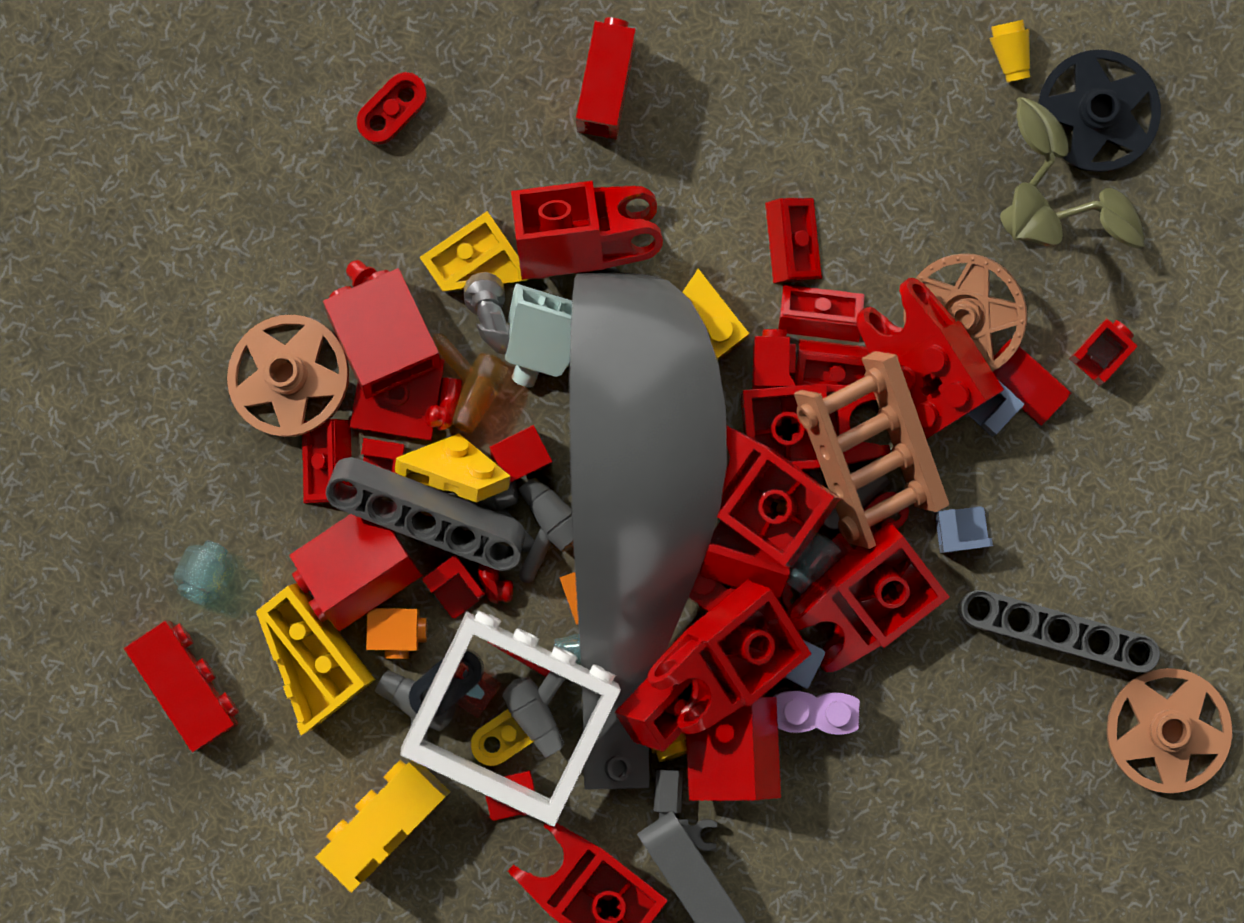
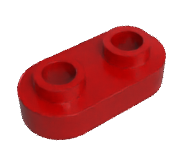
[356,72,427,145]

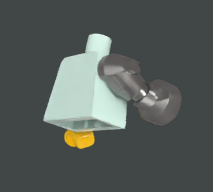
[464,272,572,387]

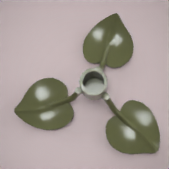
[1000,97,1145,249]

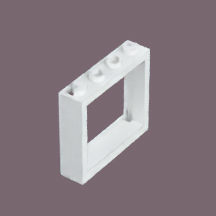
[401,611,621,826]

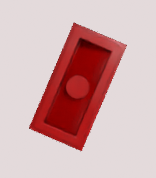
[765,198,822,283]
[778,284,865,342]
[794,339,869,386]
[993,339,1072,426]
[302,419,352,503]
[700,544,790,599]

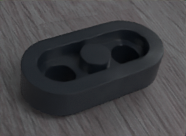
[409,648,484,718]

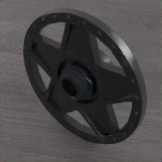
[1038,50,1161,172]

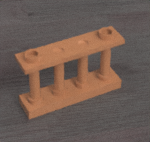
[794,351,950,549]

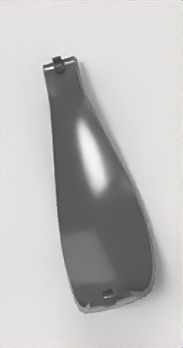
[570,266,727,790]

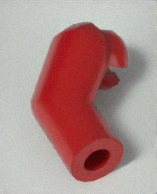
[425,378,463,430]
[478,563,514,604]

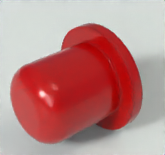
[346,260,377,287]

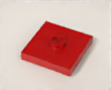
[350,359,445,441]

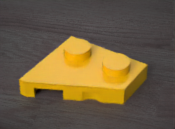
[419,211,528,292]
[395,433,510,503]

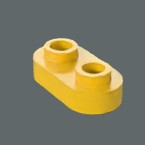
[471,709,533,766]

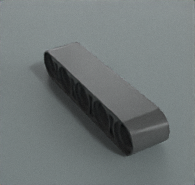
[326,457,526,571]
[958,590,1160,672]
[637,811,746,923]

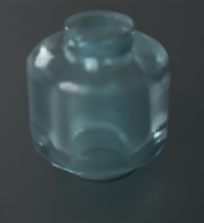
[173,541,234,605]

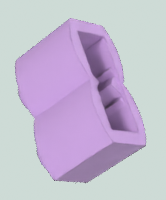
[773,691,860,735]

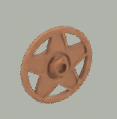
[904,254,1027,371]
[227,315,349,437]
[1107,668,1232,793]

